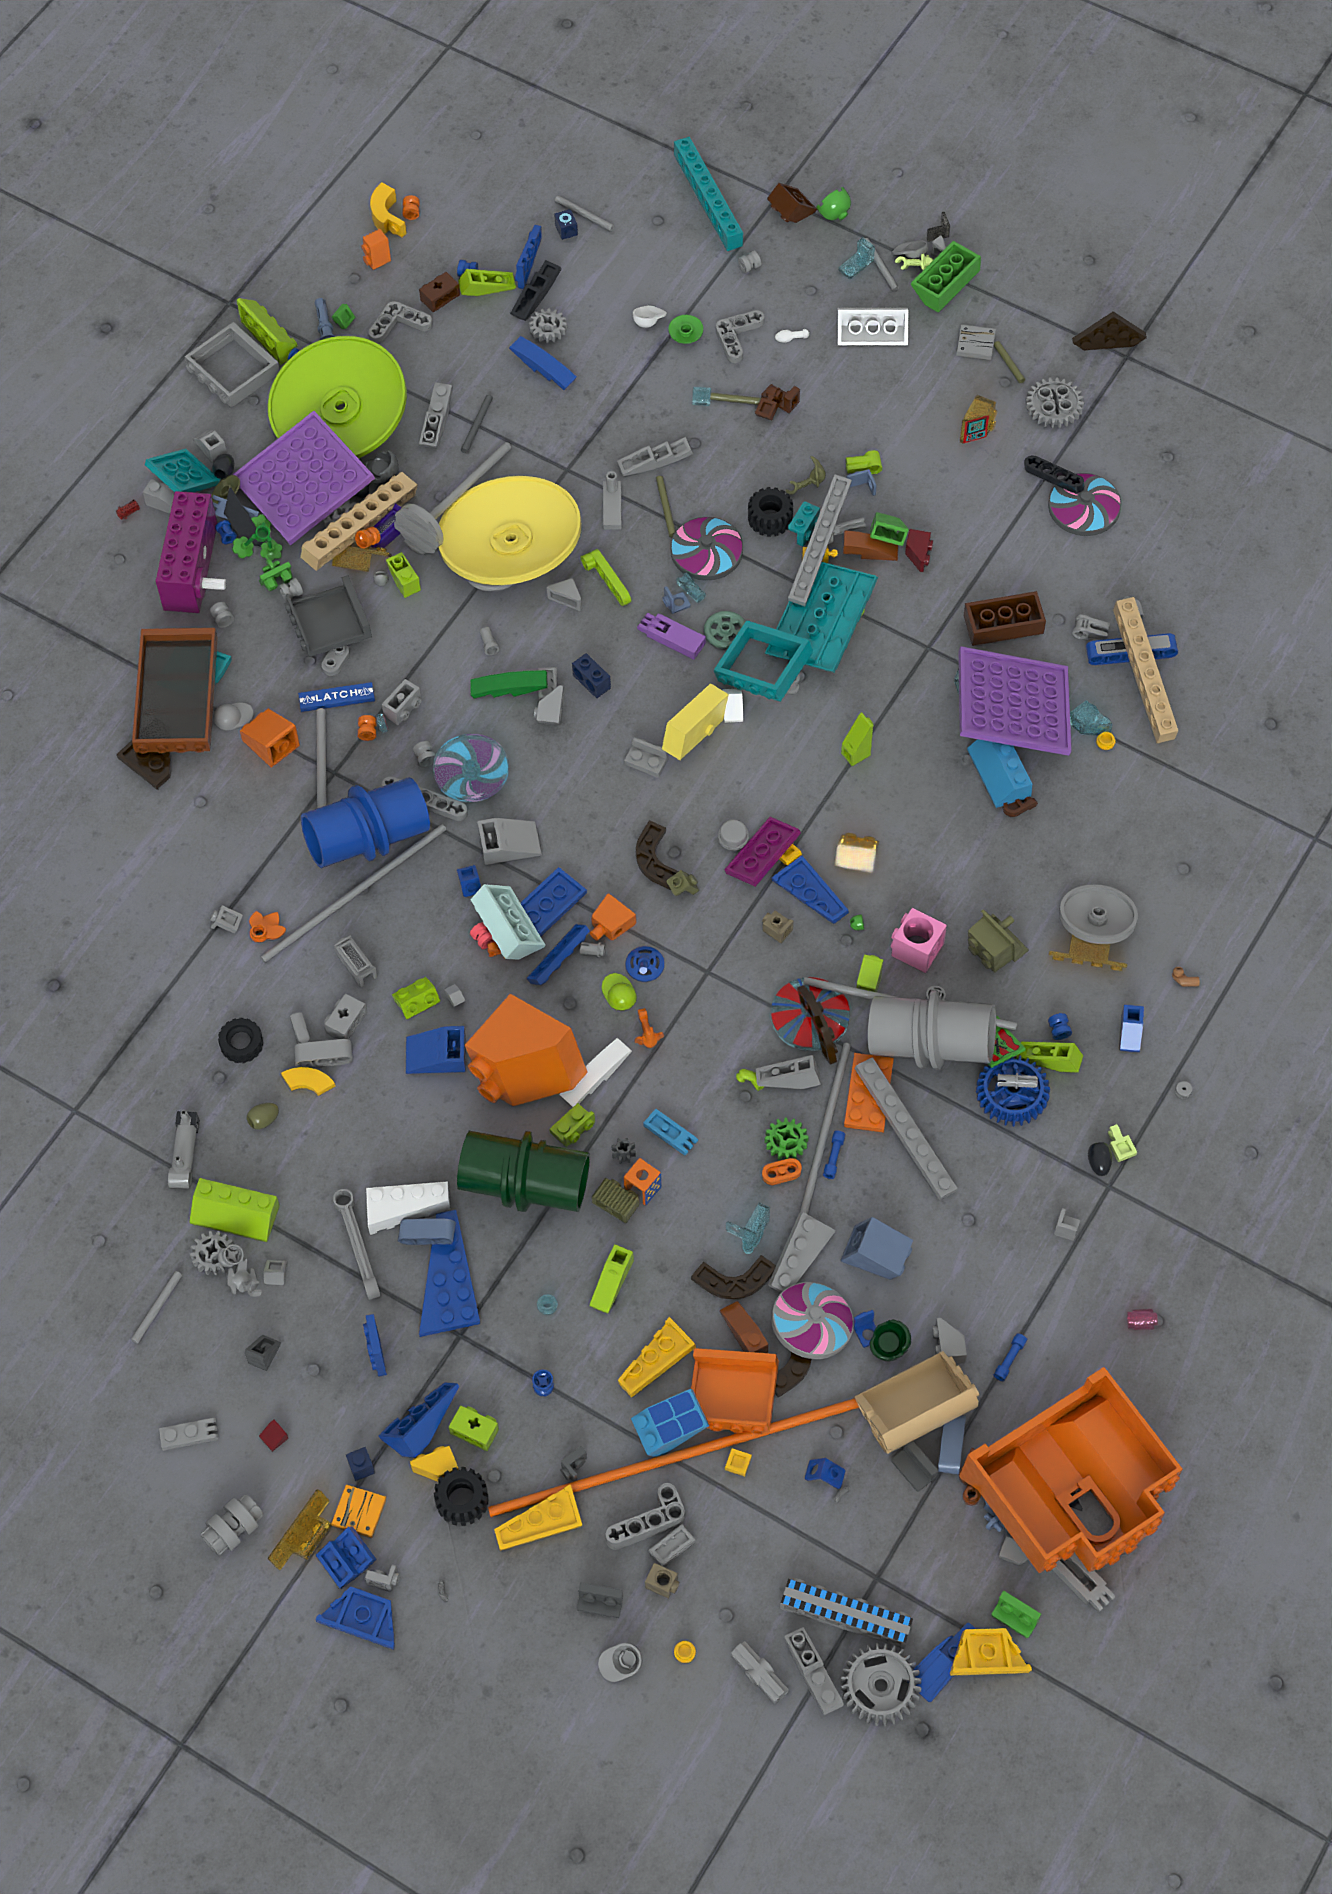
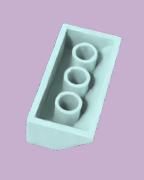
[470,884,546,960]

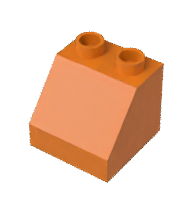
[465,994,588,1106]

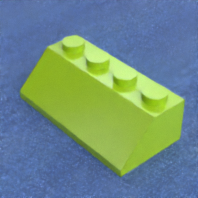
[237,298,298,365]
[190,1178,280,1242]

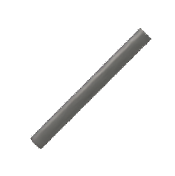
[461,395,493,453]

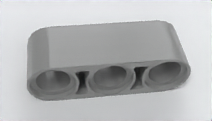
[294,1039,353,1068]

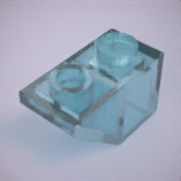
[1070,700,1112,735]

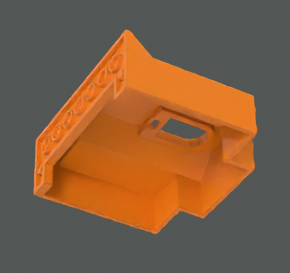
[960,1367,1183,1573]

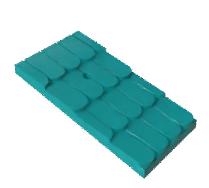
[765,562,878,673]

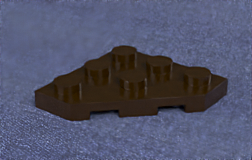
[1072,311,1147,351]
[116,718,171,789]

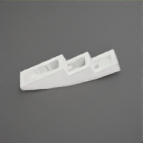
[559,1038,632,1107]

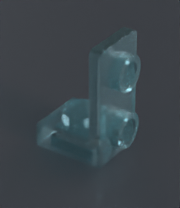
[839,237,875,279]

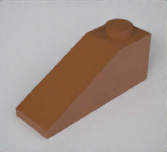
[720,1301,769,1353]

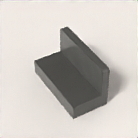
[891,1441,938,1492]

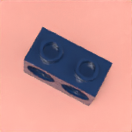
[572,653,611,698]

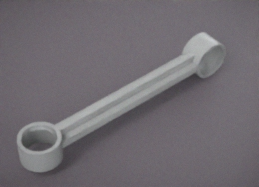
[333,1189,381,1300]

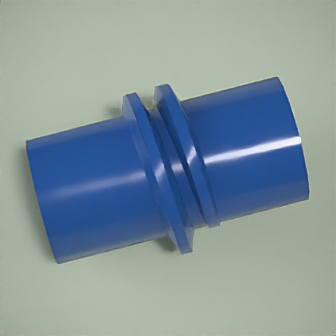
[301,777,430,868]

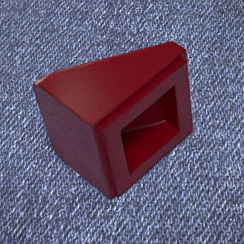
[259,1419,289,1452]

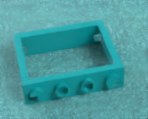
[714,620,813,702]

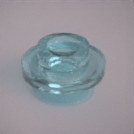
[537,1294,558,1315]

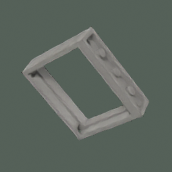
[185,322,280,408]

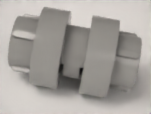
[201,1495,263,1555]

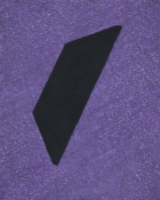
[224,488,265,547]

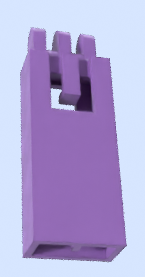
[637,613,706,660]

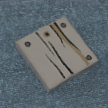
[956,325,996,360]

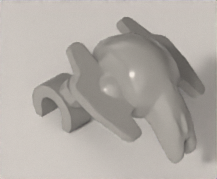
[227,1258,262,1297]

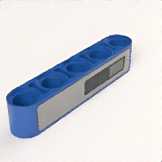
[1085,633,1178,665]

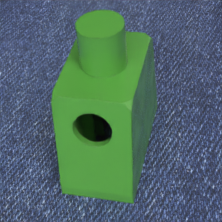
[870,512,909,546]

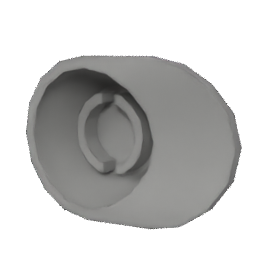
[892,240,928,259]
[213,703,253,730]
[598,1643,643,1682]

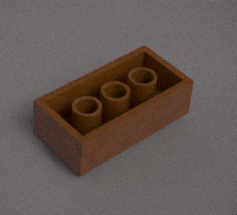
[964,591,1046,646]

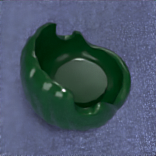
[870,1319,911,1361]

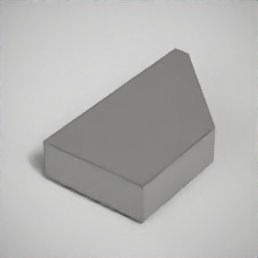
[998,1536,1029,1565]

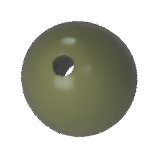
[247,1103,279,1130]

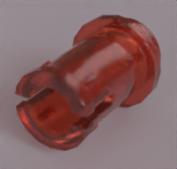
[116,499,140,520]

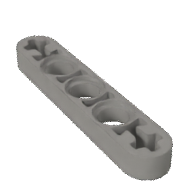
[382,776,468,821]

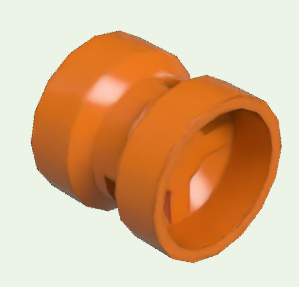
[402,195,420,220]
[355,526,381,549]
[357,715,377,741]

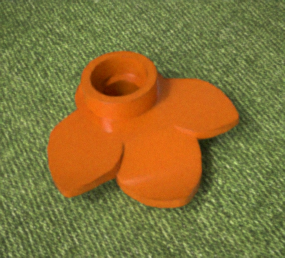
[249,911,286,942]

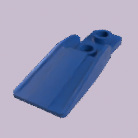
[907,1623,976,1702]

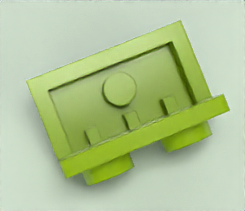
[392,977,440,1019]

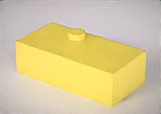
[662,683,729,760]

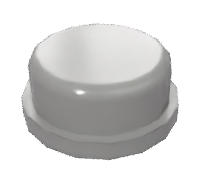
[718,820,749,851]

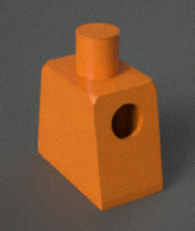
[590,893,636,941]

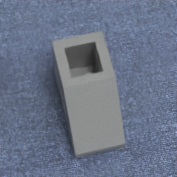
[193,430,227,464]
[932,1318,967,1363]

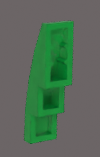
[471,670,548,699]

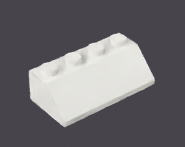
[837,308,908,345]

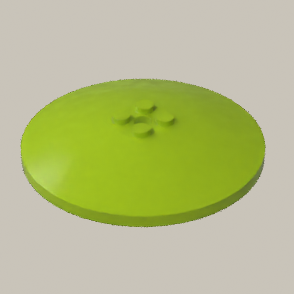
[268,336,407,459]

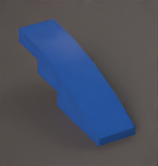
[509,336,577,390]

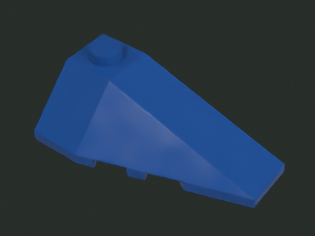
[379,1382,459,1458]

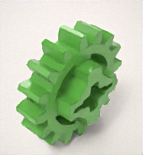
[765,1117,808,1160]

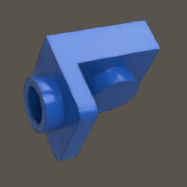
[457,865,481,897]

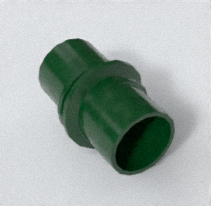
[457,1130,590,1212]

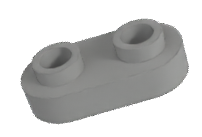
[322,645,350,676]

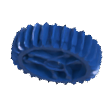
[976,1055,1050,1127]

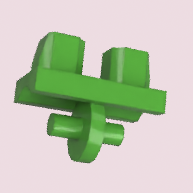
[259,559,293,592]

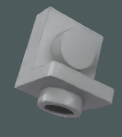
[210,905,243,934]
[365,1564,400,1592]

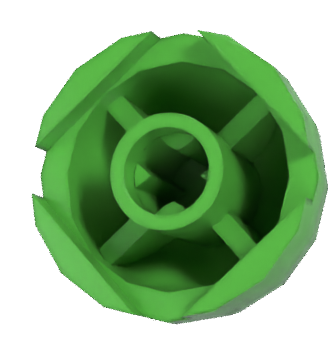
[816,187,851,220]

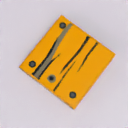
[331,1485,386,1538]

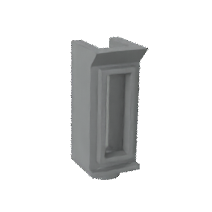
[334,935,377,987]

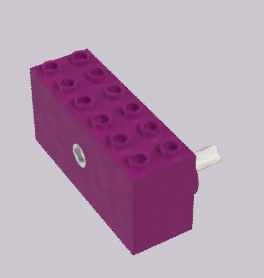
[156,491,226,613]

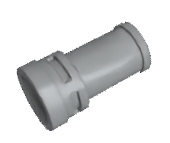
[480,627,499,655]

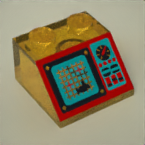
[960,395,998,444]

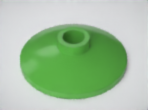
[669,315,703,344]

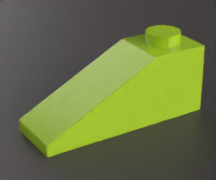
[458,269,516,296]
[1016,1041,1083,1073]

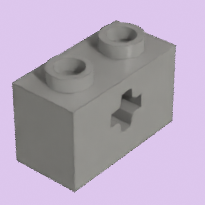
[324,994,367,1040]

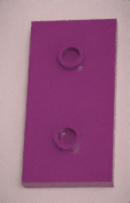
[724,817,801,887]

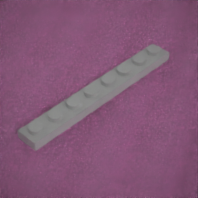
[788,474,852,606]
[854,1057,958,1200]

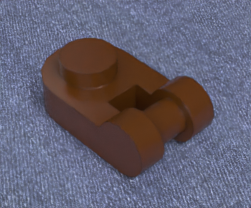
[1003,797,1038,817]

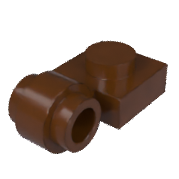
[755,386,783,421]

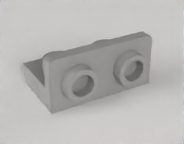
[624,738,668,778]

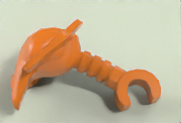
[634,1008,664,1048]

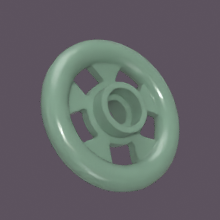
[704,611,745,649]

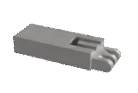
[1052,1552,1115,1612]

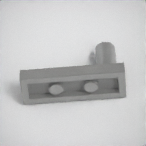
[603,471,622,530]

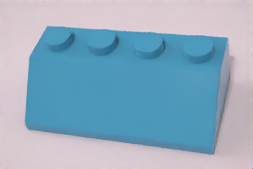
[967,739,1033,808]

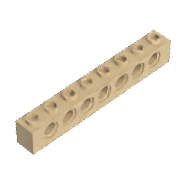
[300,472,417,571]
[1113,597,1178,743]

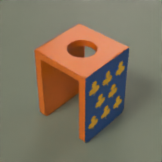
[624,1158,662,1206]

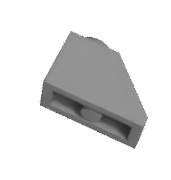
[534,685,565,725]

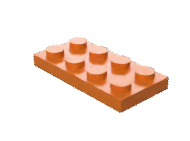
[844,1053,894,1133]

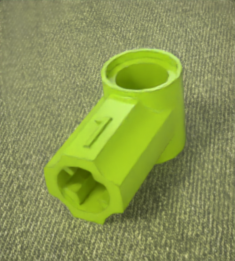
[845,450,883,474]

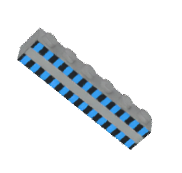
[780,1578,913,1649]

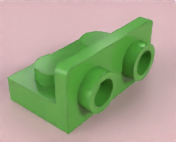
[991,1591,1041,1638]

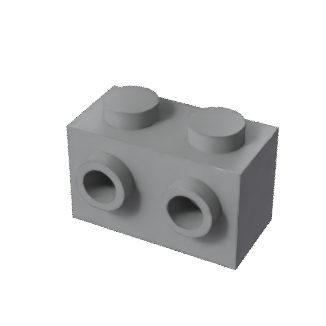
[382,679,421,726]

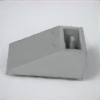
[477,818,542,865]

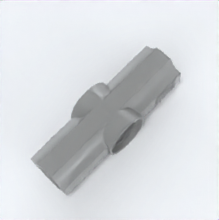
[731,1641,789,1704]

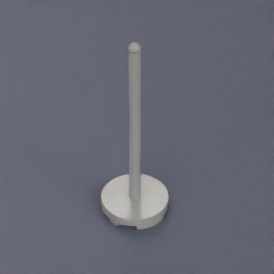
[394,442,511,555]

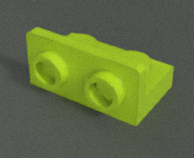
[549,1103,595,1147]

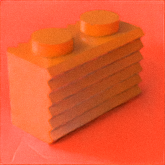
[361,229,391,270]

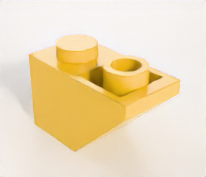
[410,1446,459,1482]

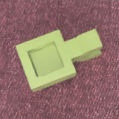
[1108,1124,1137,1162]

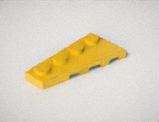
[618,1317,696,1398]
[494,1484,582,1551]

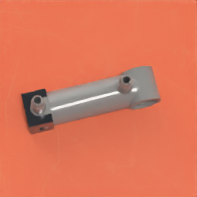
[168,1110,200,1189]

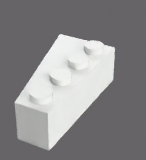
[366,1181,450,1235]

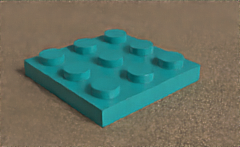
[145,449,220,493]

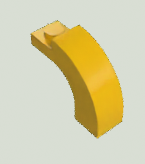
[370,182,406,238]

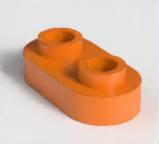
[762,1158,802,1185]

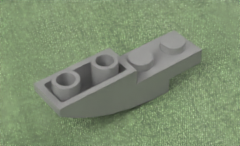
[419,382,453,448]
[784,1627,844,1715]

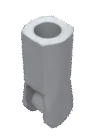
[290,1013,310,1044]

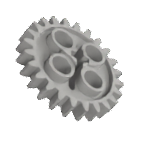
[1026,377,1084,428]

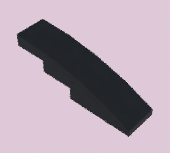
[510,260,561,321]

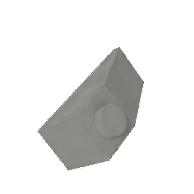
[143,479,174,514]
[756,1055,821,1089]

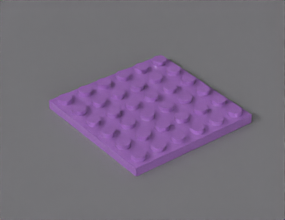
[233,411,375,546]
[958,647,1071,756]

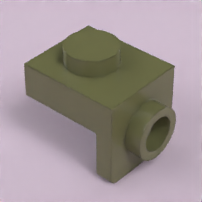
[667,870,700,896]

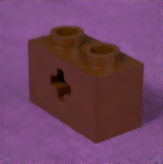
[419,272,460,312]

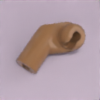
[1172,967,1200,987]

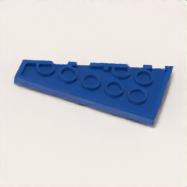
[419,1210,480,1337]

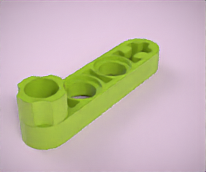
[580,549,631,606]

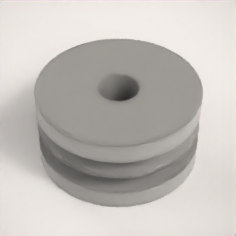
[1175,1081,1192,1099]

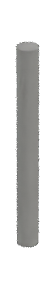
[555,195,614,231]
[862,238,899,292]
[131,1271,182,1344]

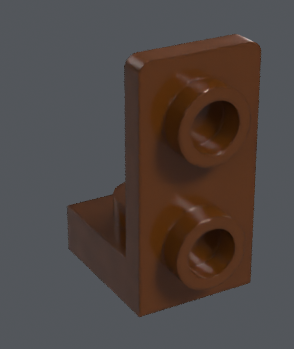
[761,384,800,414]

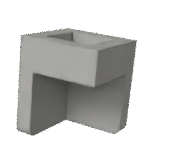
[1054,1208,1080,1241]

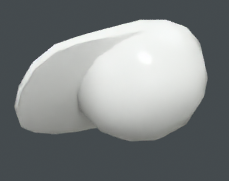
[633,305,667,328]

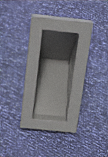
[547,578,582,611]

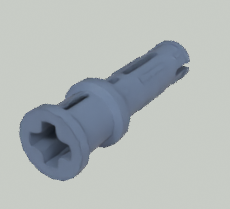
[315,298,335,340]

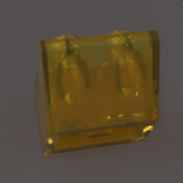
[834,833,879,872]

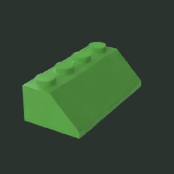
[911,241,981,313]

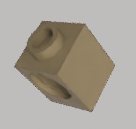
[645,1563,680,1599]

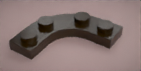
[636,820,679,890]
[797,985,838,1065]
[691,1255,776,1299]
[775,1352,812,1398]

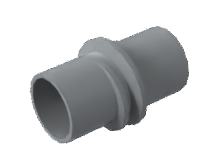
[868,990,996,1070]

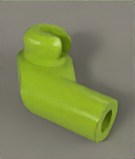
[736,1069,765,1091]

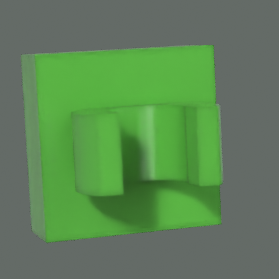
[331,304,355,329]

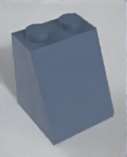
[840,1217,913,1280]

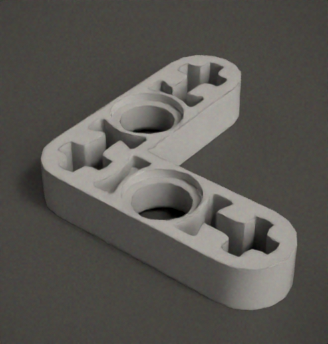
[369,301,432,344]
[716,310,764,363]

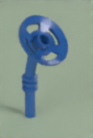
[625,946,664,982]

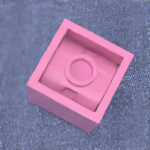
[890,908,947,973]

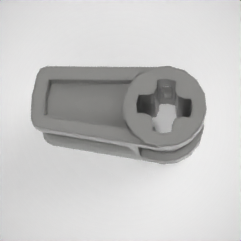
[1072,615,1110,641]

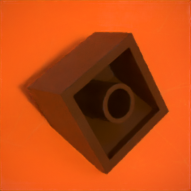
[767,183,817,223]

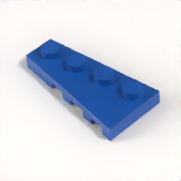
[772,856,849,924]

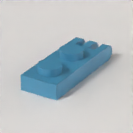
[643,1109,698,1155]

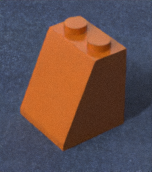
[240,708,300,768]

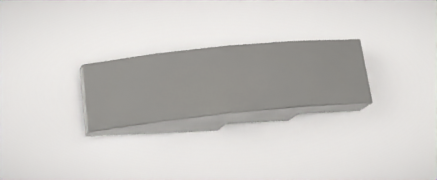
[617,437,693,476]

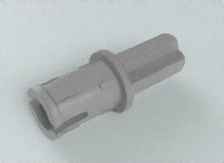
[997,1073,1038,1089]

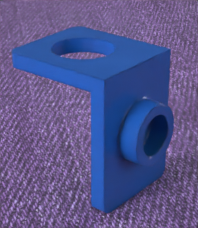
[854,1310,876,1347]
[805,1458,845,1489]

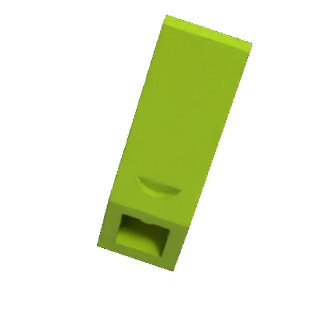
[841,712,873,766]
[589,1244,634,1314]

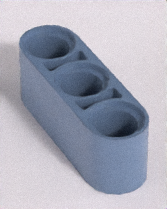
[398,1218,456,1245]
[938,1415,966,1475]

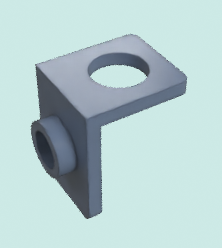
[846,469,876,496]
[662,586,691,614]

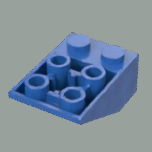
[406,1026,466,1074]

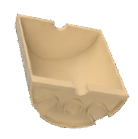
[855,1351,979,1454]

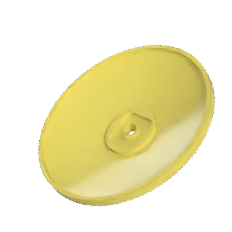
[438,476,582,585]

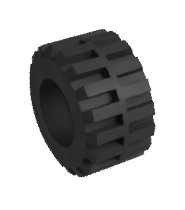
[748,487,793,537]
[434,1467,489,1526]

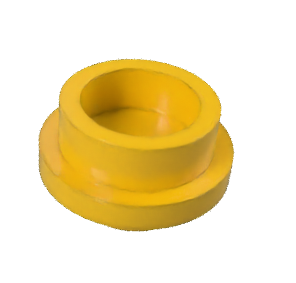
[1096,732,1115,750]
[674,1641,696,1663]

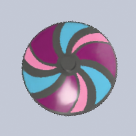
[1048,473,1121,536]
[671,517,743,580]

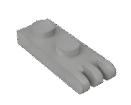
[159,1418,219,1451]

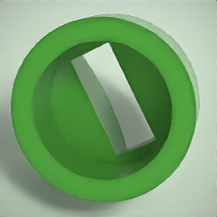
[850,914,864,931]

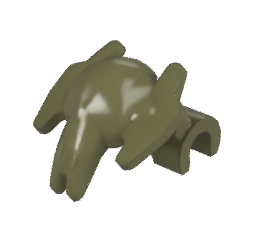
[785,456,826,495]

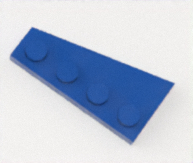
[515,225,542,289]

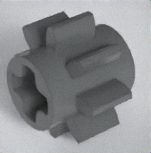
[611,1138,636,1164]

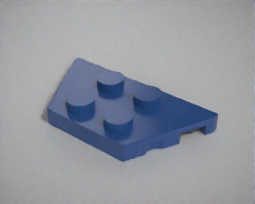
[316,1586,395,1650]

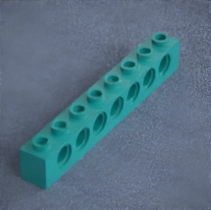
[674,136,743,251]

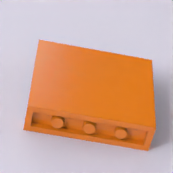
[691,1348,779,1435]

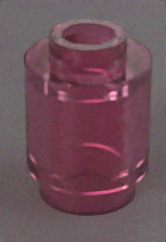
[1127,1309,1158,1330]

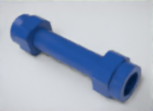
[823,1131,846,1179]
[993,1333,1027,1381]

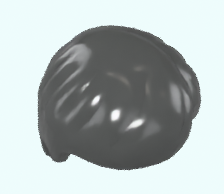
[365,450,399,485]

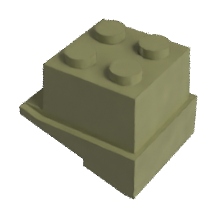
[968,909,1029,973]

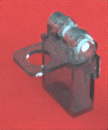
[726,1203,770,1254]

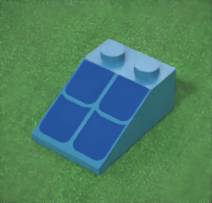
[631,1389,709,1457]

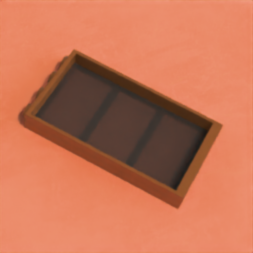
[132,628,218,753]

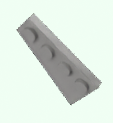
[768,1212,836,1293]

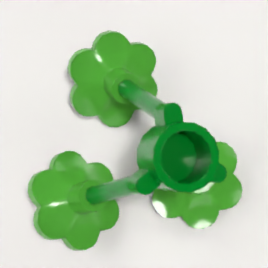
[232,514,283,561]

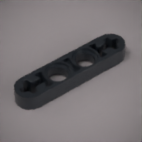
[1024,455,1084,493]

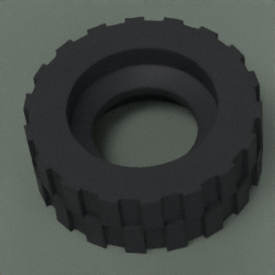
[218,1018,264,1063]

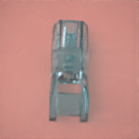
[676,573,706,603]

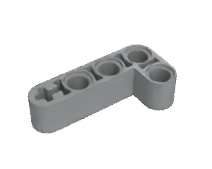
[605,1483,685,1550]

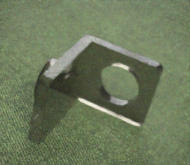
[927,212,950,242]

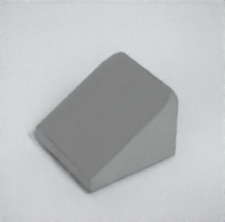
[932,235,946,257]
[263,1260,287,1285]

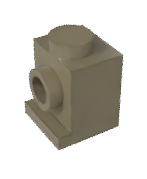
[762,910,793,943]

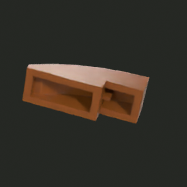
[843,531,898,561]

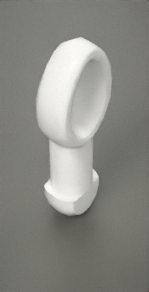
[775,329,809,343]

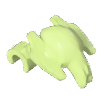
[895,254,933,270]

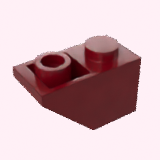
[905,529,933,572]

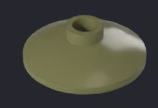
[211,475,240,504]

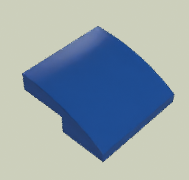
[316,1526,377,1588]

